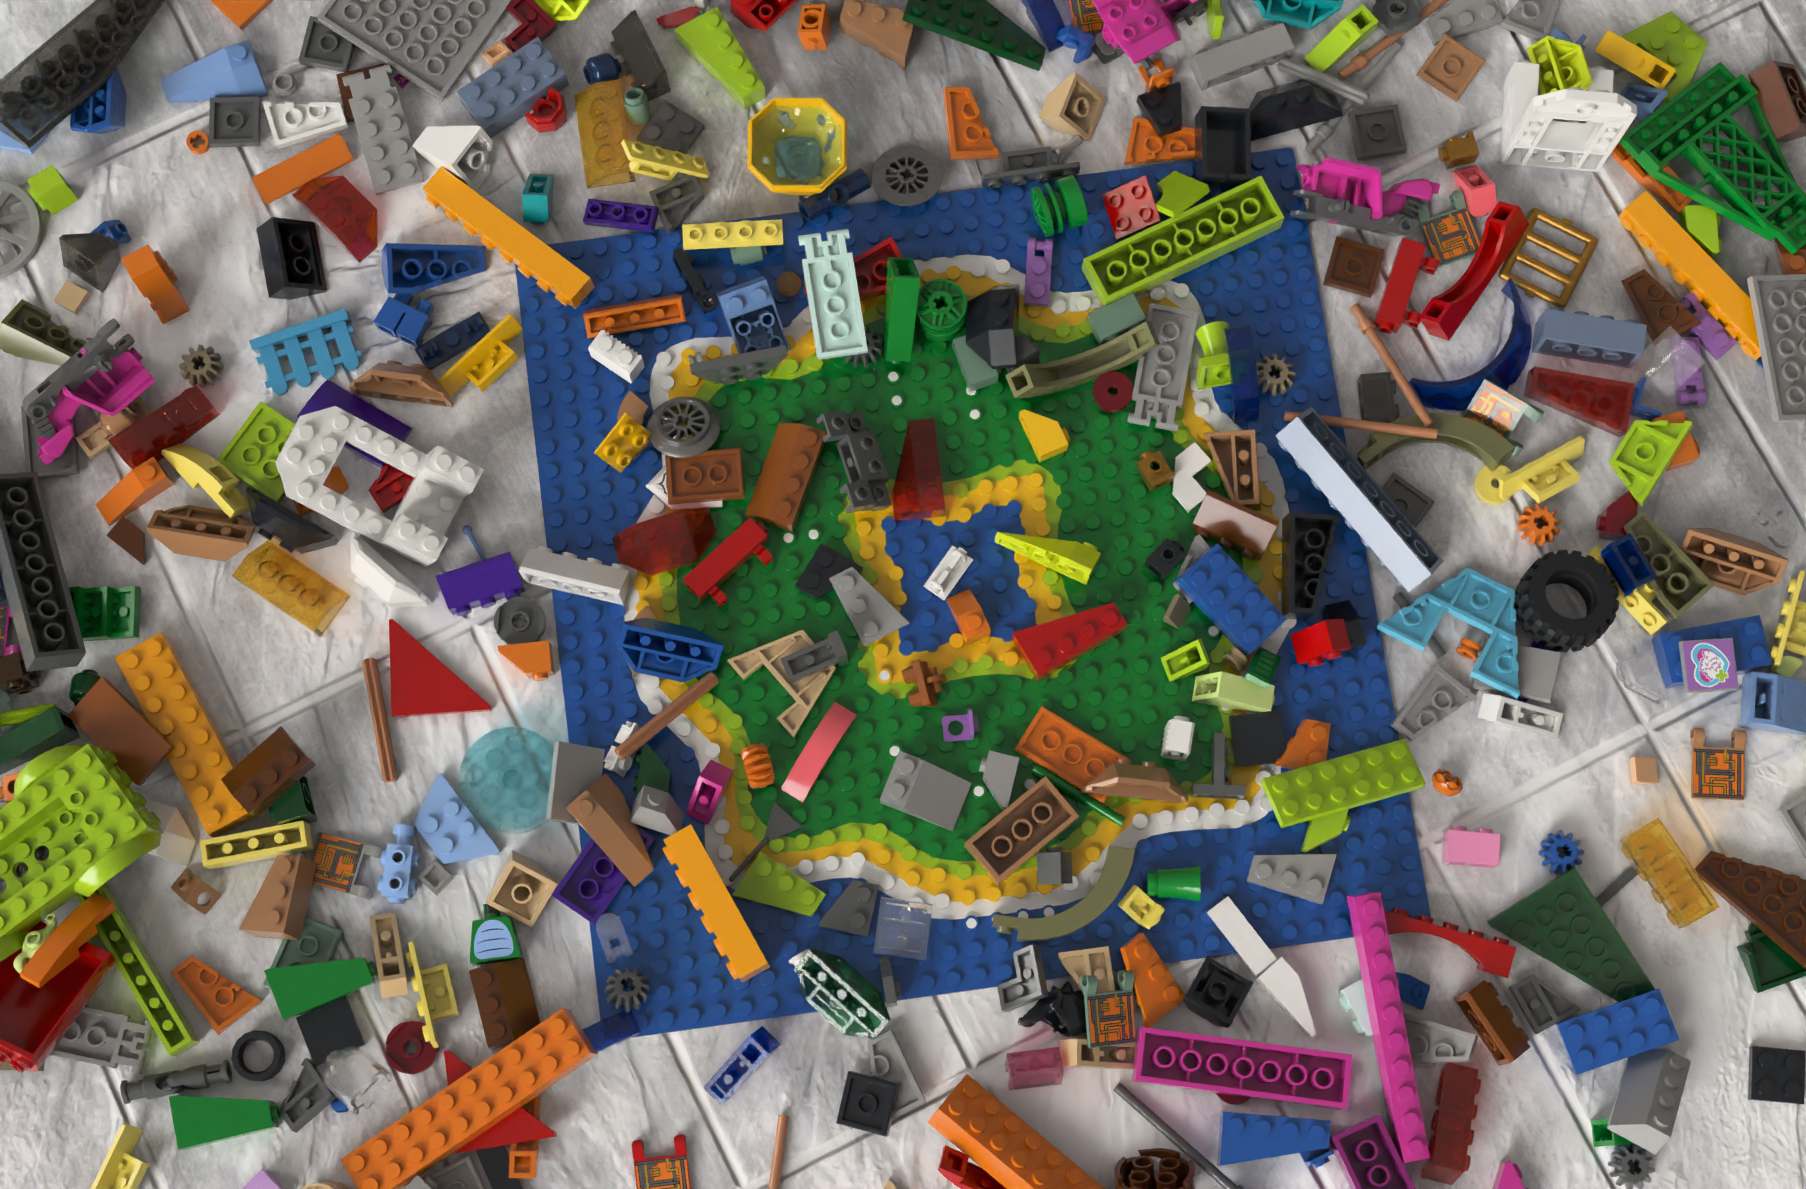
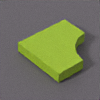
[1156,171,1210,218]

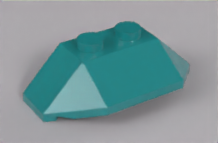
[1253,0,1343,30]

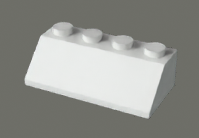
[519,546,632,605]

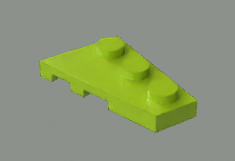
[732,852,826,917]

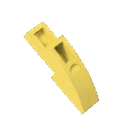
[161,444,250,518]

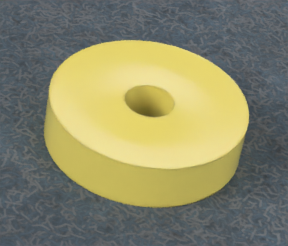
[1474,465,1513,505]

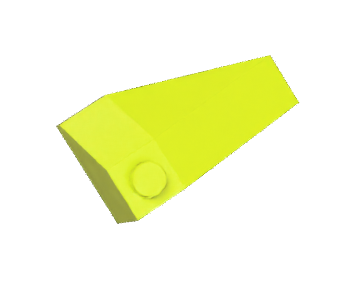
[995,532,1101,585]

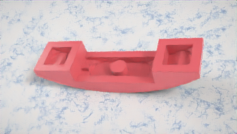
[781,702,857,803]

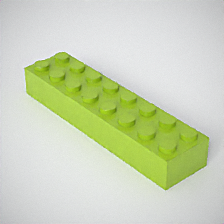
[1081,176,1284,307]

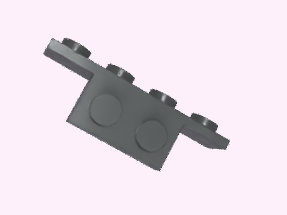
[981,146,1080,189]

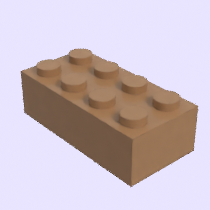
[964,776,1079,886]

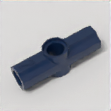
[798,168,871,222]

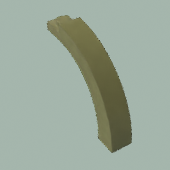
[1005,321,1160,398]
[1357,413,1515,472]
[992,846,1135,942]

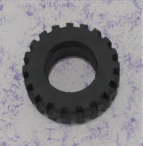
[1514,549,1619,652]

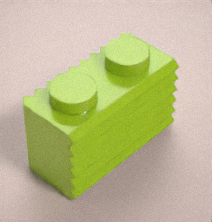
[27,165,78,215]

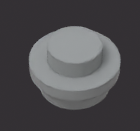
[272,73,297,97]

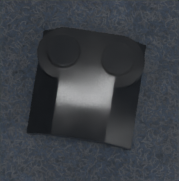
[1182,955,1254,1028]

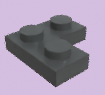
[997,944,1048,1012]

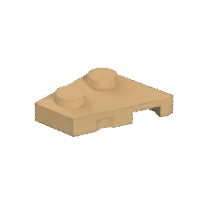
[1058,946,1115,995]

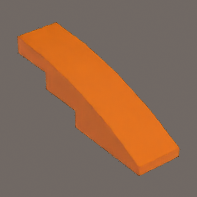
[1611,131,1693,214]
[20,893,116,988]

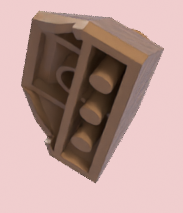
[349,360,453,407]
[147,505,255,561]
[1680,528,1789,595]
[1081,759,1189,804]

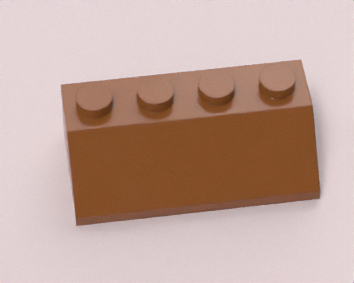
[745,423,826,532]

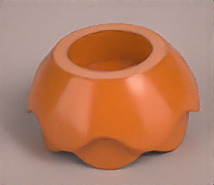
[1432,769,1463,796]

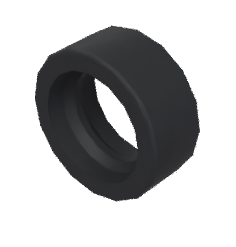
[231,1030,286,1082]

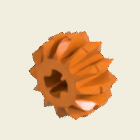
[1517,503,1561,547]
[741,743,775,789]

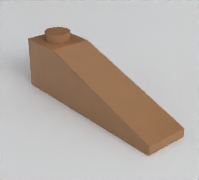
[566,773,654,887]

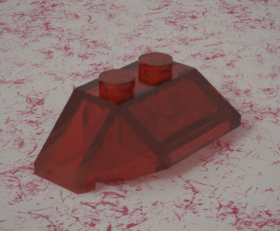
[292,176,378,263]
[612,508,717,576]

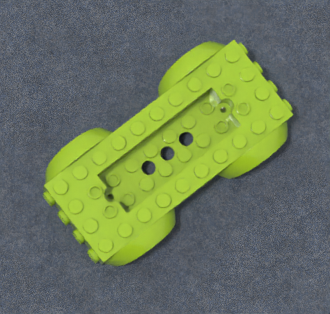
[0,743,164,962]

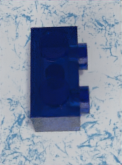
[1599,533,1657,597]

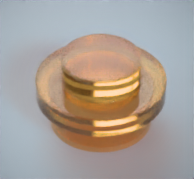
[776,272,801,296]

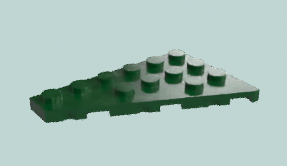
[902,0,1046,71]
[1487,867,1655,1002]

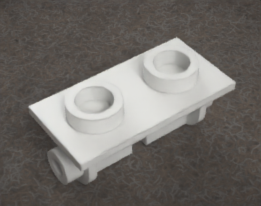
[923,545,973,601]
[604,721,641,777]

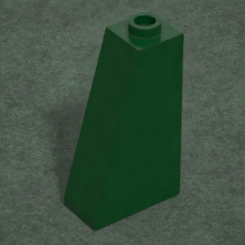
[0,706,80,775]

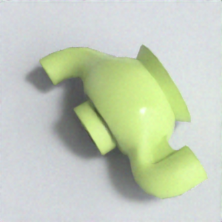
[13,913,57,973]

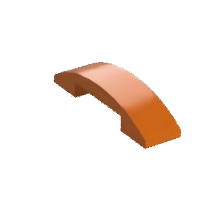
[509,1094,541,1178]

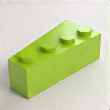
[674,7,766,109]

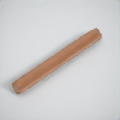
[362,658,398,783]
[615,672,719,760]

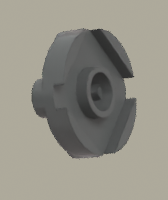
[1372,0,1422,36]
[494,596,546,645]

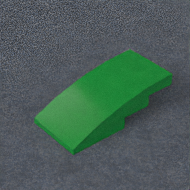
[69,586,141,641]

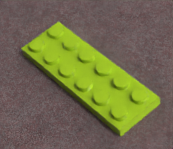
[1261,739,1426,828]

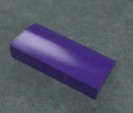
[297,379,412,469]
[551,825,655,925]

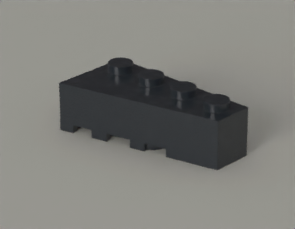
[1282,512,1340,620]

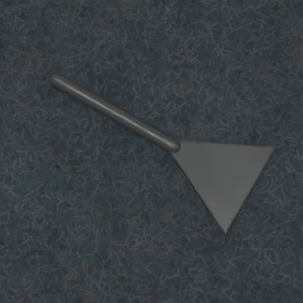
[729,802,803,882]

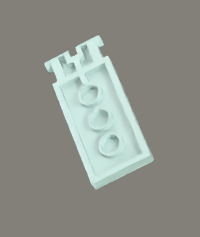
[798,229,868,360]

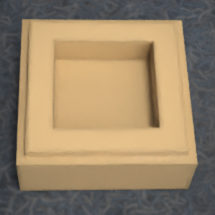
[53,280,90,315]

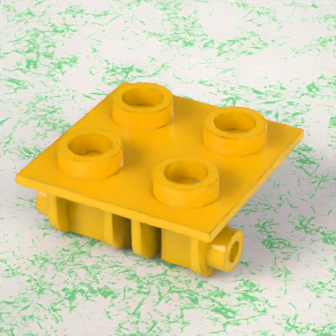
[594,413,651,473]

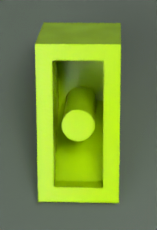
[1301,809,1351,853]

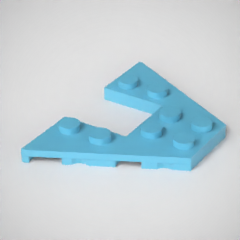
[1377,568,1520,699]

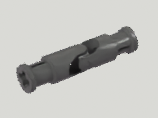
[120,1060,232,1104]

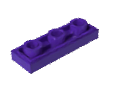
[583,199,659,233]

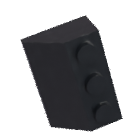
[256,217,327,300]

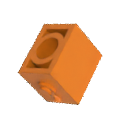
[797,4,832,50]

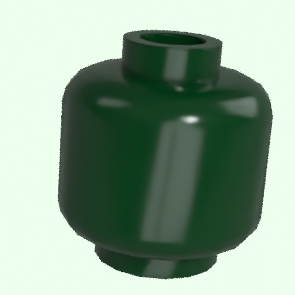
[69,669,101,706]

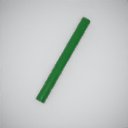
[1032,764,1125,826]

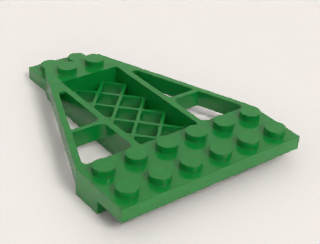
[1619,62,1806,255]

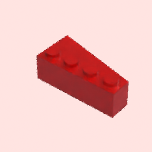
[1011,602,1127,682]

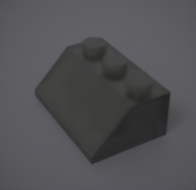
[610,10,671,101]

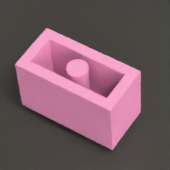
[1442,826,1500,868]

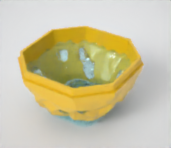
[747,98,847,196]

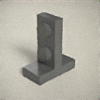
[781,630,848,684]
[1190,733,1245,799]

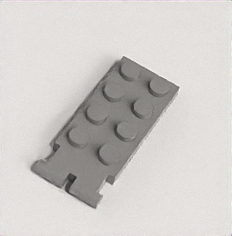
[342,64,424,195]
[1127,303,1199,432]
[49,1007,153,1074]

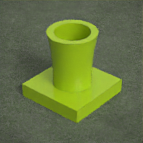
[1196,321,1251,390]

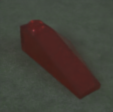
[892,418,945,521]

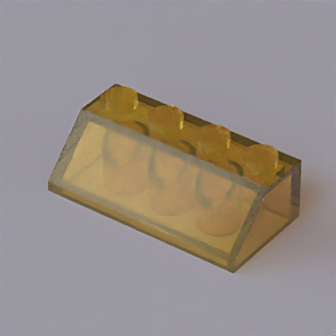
[574,79,636,189]
[232,541,350,638]
[1620,817,1720,929]

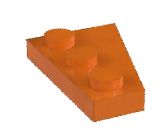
[943,87,1000,160]
[1124,117,1195,165]
[1120,933,1185,1028]
[171,956,262,1035]

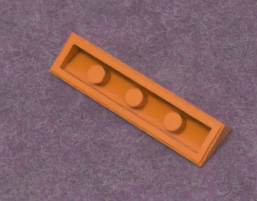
[252,134,354,205]
[583,294,686,338]

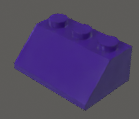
[436,552,526,616]

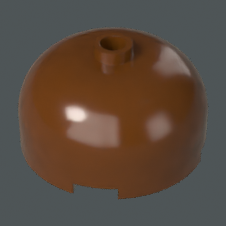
[1114,1148,1196,1189]

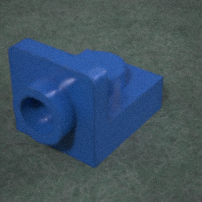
[1056,24,1095,64]
[85,220,132,258]

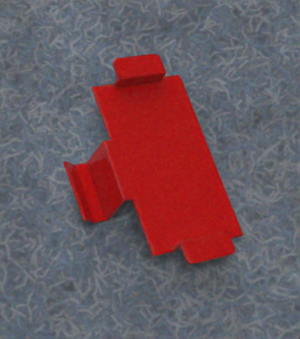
[656,6,699,29]

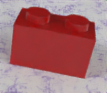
[1290,619,1351,667]

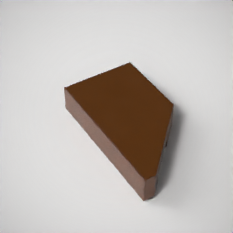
[106,516,146,565]

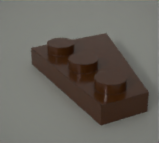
[1621,269,1702,347]

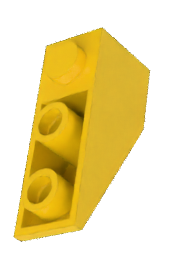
[1594,30,1676,89]

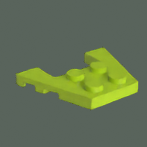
[1621,12,1708,103]

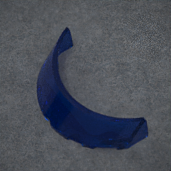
[1409,278,1532,411]

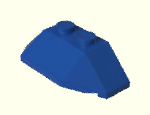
[70,57,126,134]
[617,618,724,682]

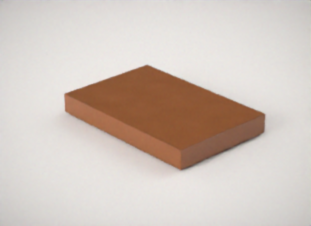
[665,448,745,505]

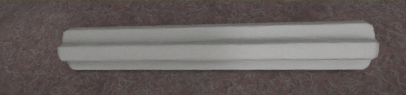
[1278,57,1370,105]

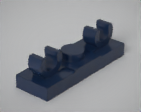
[415,312,491,370]

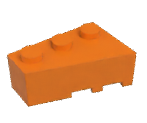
[121,245,190,324]

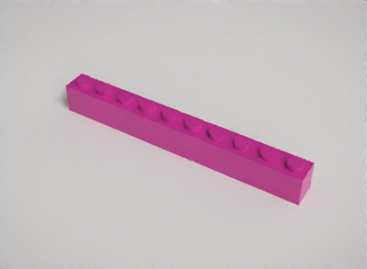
[1347,891,1430,1163]

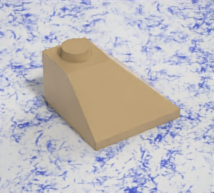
[1039,73,1106,141]
[486,850,558,927]

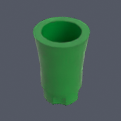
[1147,865,1201,902]

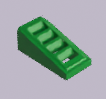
[1245,647,1281,689]

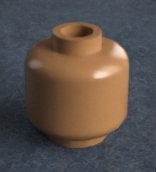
[100,403,139,437]

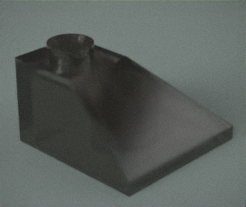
[59,232,121,293]

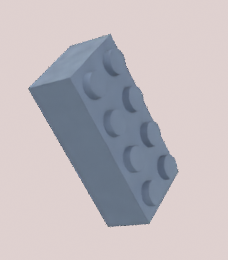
[457,37,569,138]
[1532,307,1647,368]

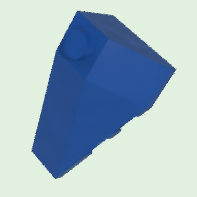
[381,243,487,294]

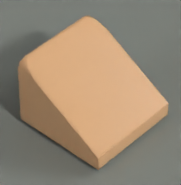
[481,40,513,68]
[1629,756,1658,785]

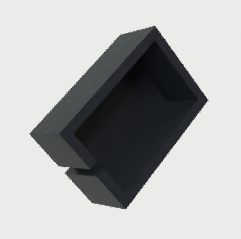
[1195,106,1251,189]

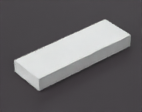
[1207,896,1277,976]

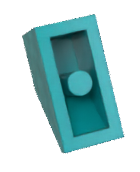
[522,174,554,225]

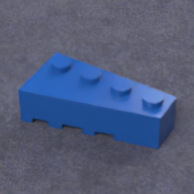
[1217,1111,1331,1166]

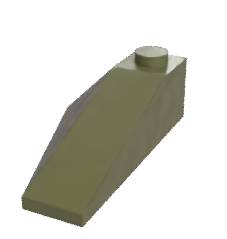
[0,299,84,366]
[1624,510,1714,619]

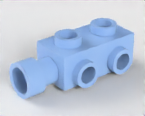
[378,824,420,904]

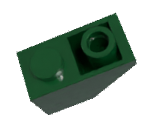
[633,744,673,795]

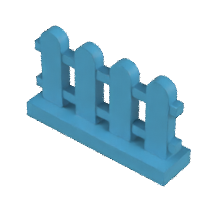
[249,308,363,396]

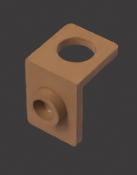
[171,867,221,914]

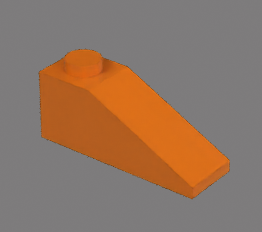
[96,457,174,526]

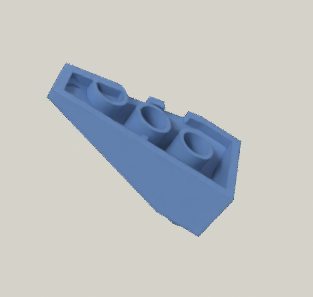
[160,40,268,102]

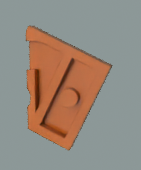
[1275,719,1331,770]

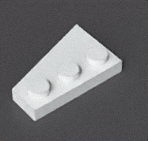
[263,102,349,149]

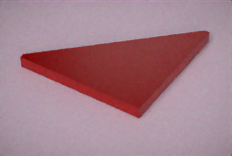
[389,619,492,718]
[444,1050,557,1154]

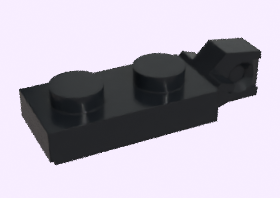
[672,247,717,314]

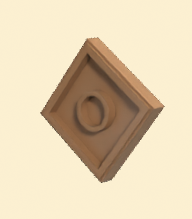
[1416,34,1486,103]

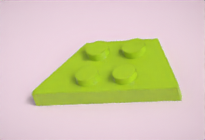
[1609,420,1693,506]

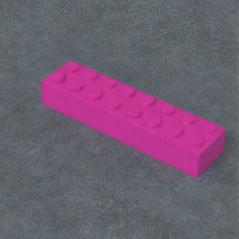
[1132,1027,1352,1110]

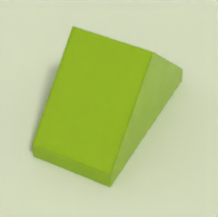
[1161,639,1210,682]

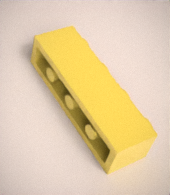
[199,820,314,870]

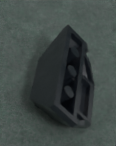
[1248,80,1343,141]
[966,284,1020,369]
[246,485,339,554]

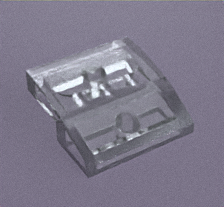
[1635,325,1706,397]
[873,897,933,960]

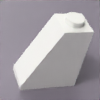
[412,125,493,192]

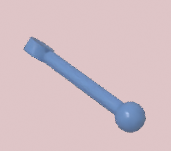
[462,525,487,560]

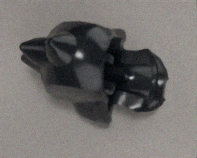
[1018,981,1087,1037]

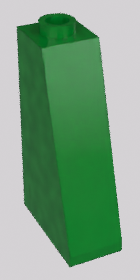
[882,257,920,364]
[264,958,378,1020]
[169,1095,281,1150]

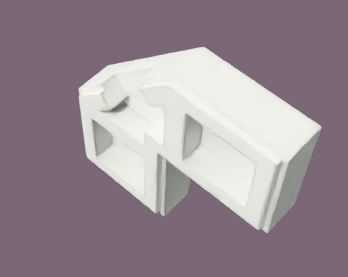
[1172,442,1211,513]

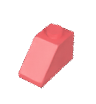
[1453,165,1497,217]

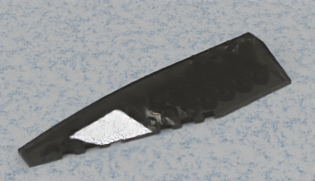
[0,0,165,148]

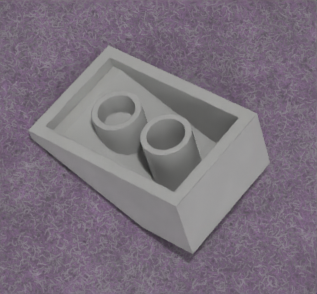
[880,751,972,832]

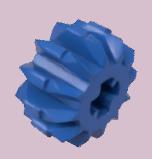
[1538,830,1584,875]

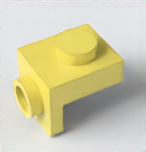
[1118,885,1165,929]

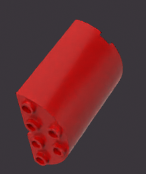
[0,922,116,1073]

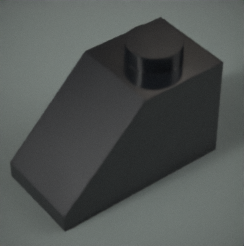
[1324,600,1366,654]

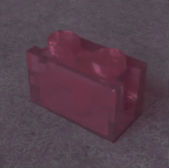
[1005,1047,1064,1090]

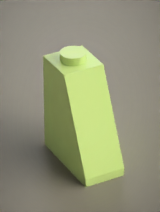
[1192,671,1275,713]

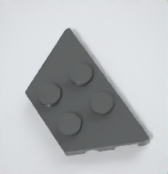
[690,345,788,385]

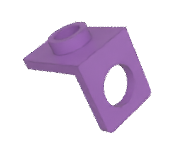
[942,709,979,742]

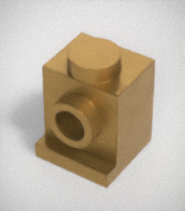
[1438,131,1480,169]
[1136,450,1175,493]

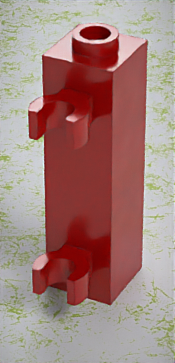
[1374,237,1439,334]
[683,518,773,607]

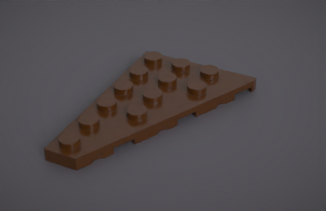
[1692,851,1806,969]

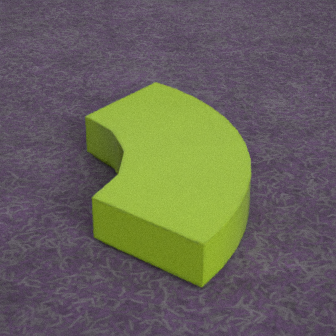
[1206,0,1224,40]

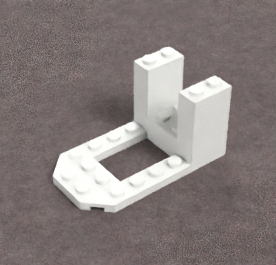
[1500,60,1637,172]
[275,406,484,568]

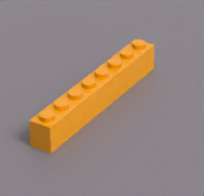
[422,166,595,309]
[1618,191,1761,360]

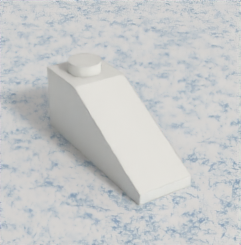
[1477,693,1563,738]
[1255,956,1316,1039]

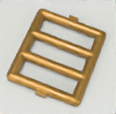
[1498,208,1598,309]

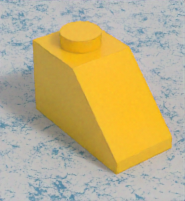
[1019,409,1070,463]

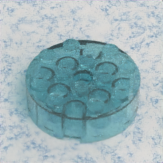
[459,727,554,834]

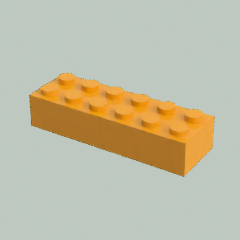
[662,824,770,983]

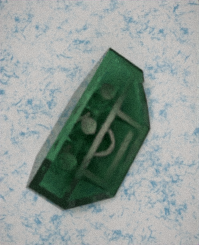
[795,948,891,1039]

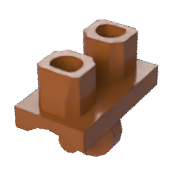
[902,659,947,708]

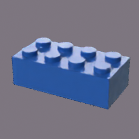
[1174,543,1287,656]
[1652,615,1773,689]
[1556,989,1680,1075]

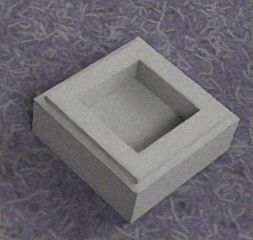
[417,859,455,896]

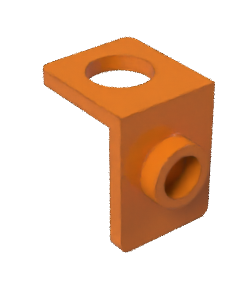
[1139,58,1175,92]

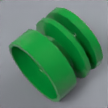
[1030,175,1088,237]
[915,278,967,342]

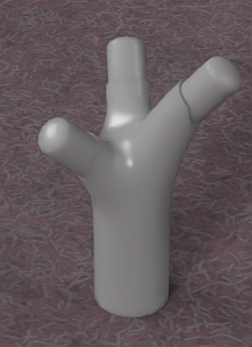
[1051,135,1082,165]

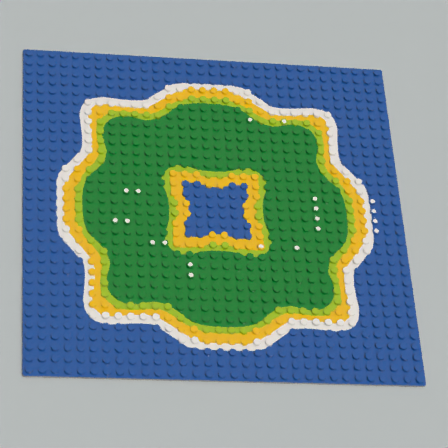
[515,148,1431,1041]

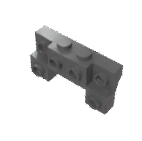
[816,410,892,513]

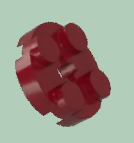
[386,1021,440,1075]

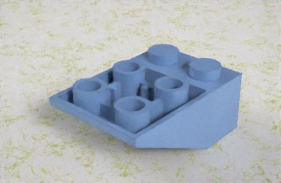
[716,276,791,354]
[1740,671,1806,735]

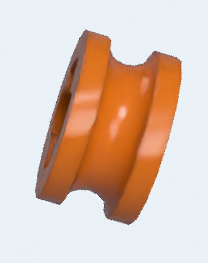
[186,130,210,155]
[1456,638,1482,660]

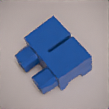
[373,294,434,348]

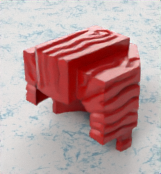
[525,87,567,133]

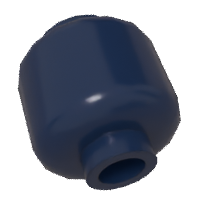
[583,53,622,88]

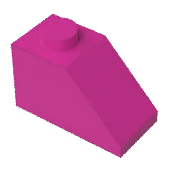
[685,760,734,825]

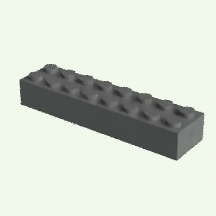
[0,472,86,672]

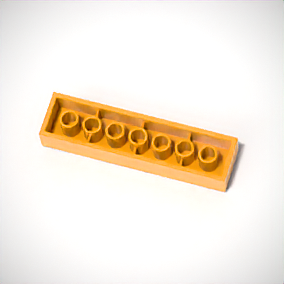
[115,632,262,838]

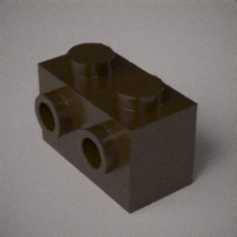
[0,652,41,695]

